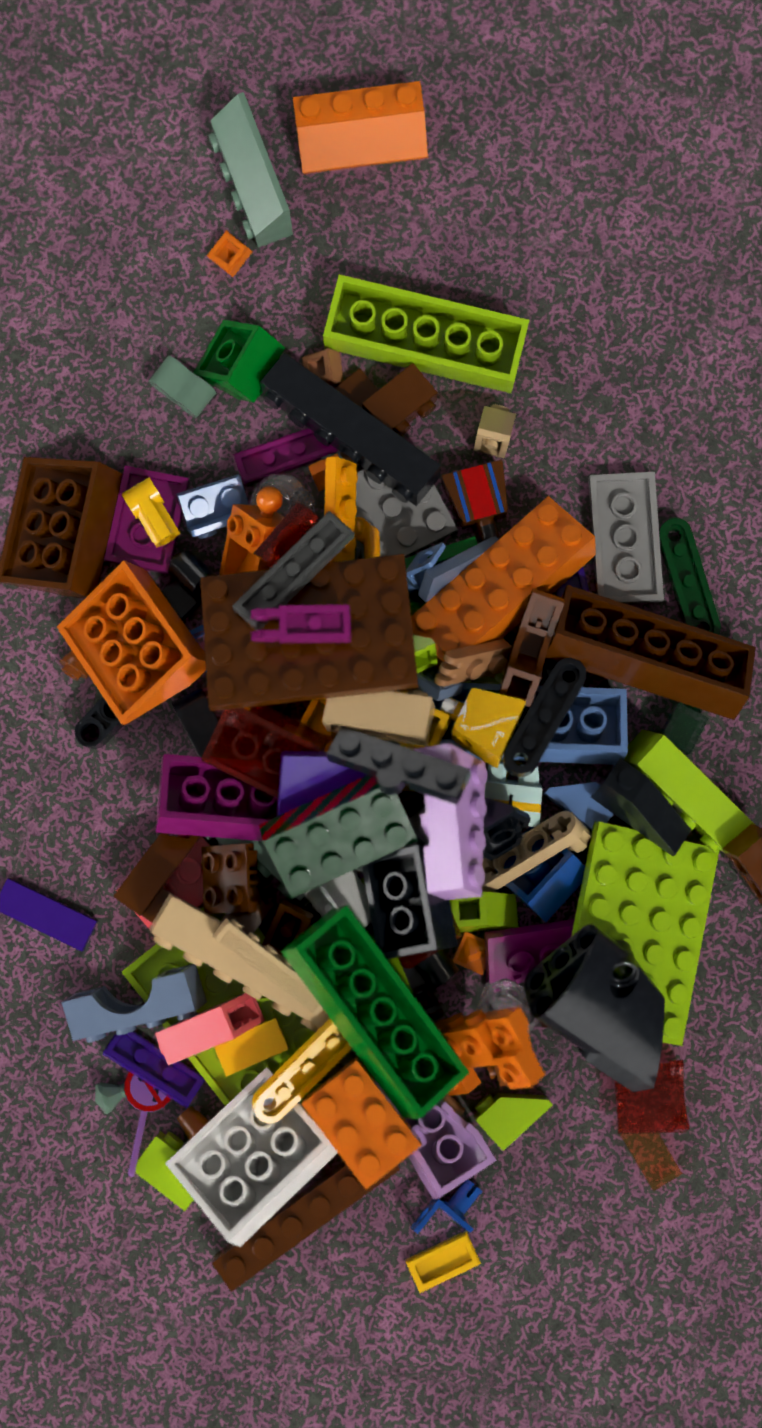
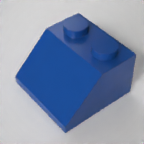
[495,827,585,922]

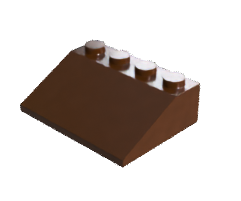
[0,457,123,599]

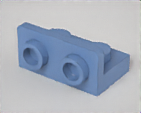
[176,474,249,539]

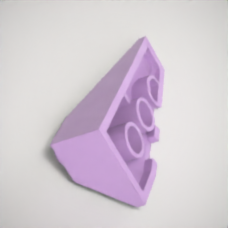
[405,1100,497,1200]

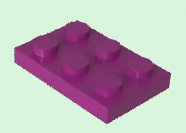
[104,466,190,575]

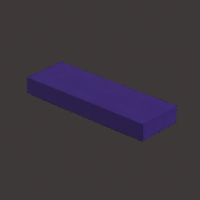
[0,878,98,952]
[103,1031,205,1109]

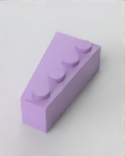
[414,743,487,900]

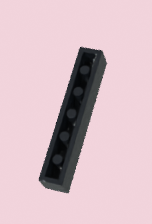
[260,353,441,507]

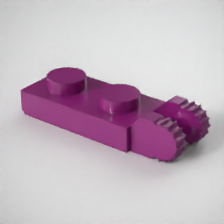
[251,605,351,643]

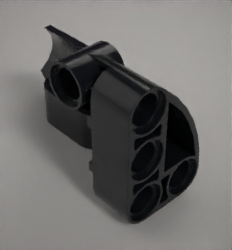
[524,924,665,1092]

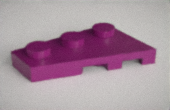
[484,919,575,997]

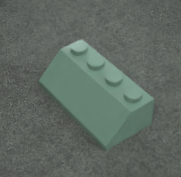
[208,92,293,248]

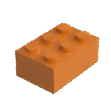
[302,1056,422,1190]

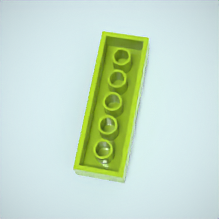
[323,274,530,393]

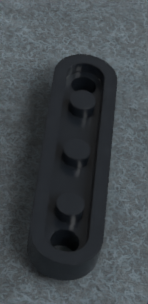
[503,658,587,777]

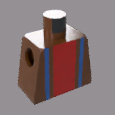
[441,459,508,542]

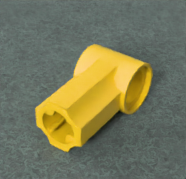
[121,477,181,548]

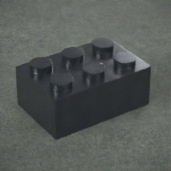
[362,844,458,959]

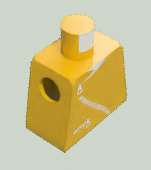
[440,688,526,768]

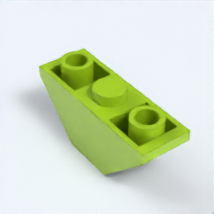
[449,891,518,933]

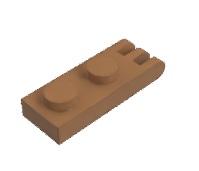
[434,639,512,687]

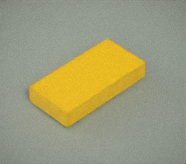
[214,1017,289,1077]
[405,1231,481,1293]

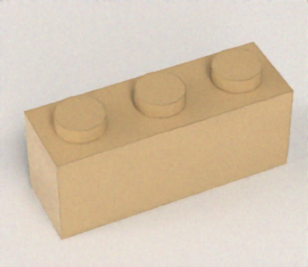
[322,690,435,747]

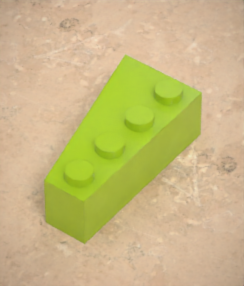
[624,729,754,853]

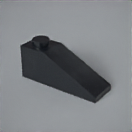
[591,758,691,857]

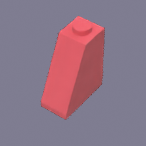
[155,993,265,1065]

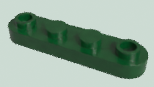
[659,518,721,635]

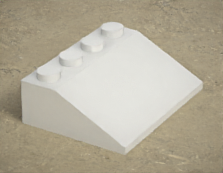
[165,1067,338,1247]

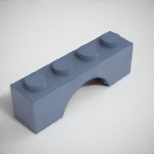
[61,964,207,1043]

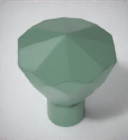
[95,1082,126,1114]

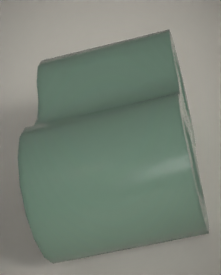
[148,355,216,419]

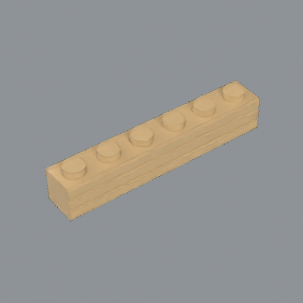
[213,918,323,1016]

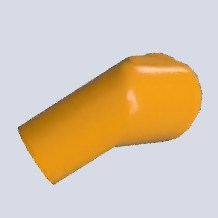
[355,517,380,558]

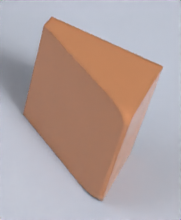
[302,348,344,385]

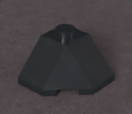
[483,797,531,861]

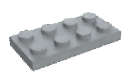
[588,472,664,604]

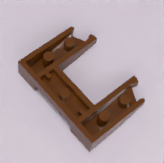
[113,833,274,969]

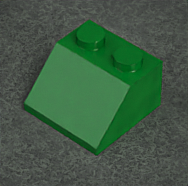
[193,320,286,403]

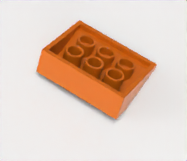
[57,560,206,725]

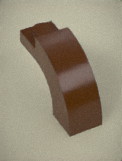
[499,588,565,707]

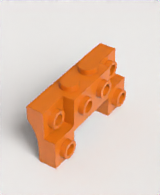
[434,1006,546,1096]

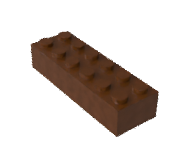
[546,585,756,720]

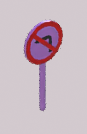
[124,1072,171,1177]

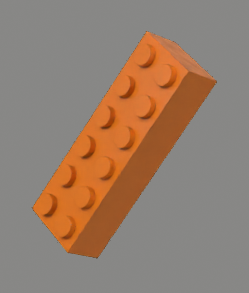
[411,496,596,668]

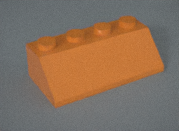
[293,81,428,174]

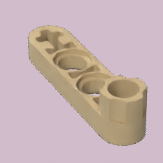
[482,811,591,892]

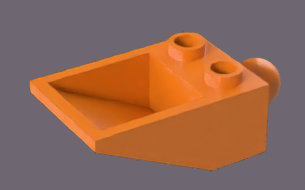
[219,486,300,575]

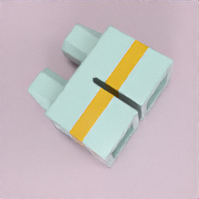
[485,761,543,827]

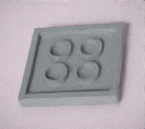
[355,469,458,559]

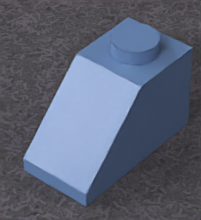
[543,782,613,832]

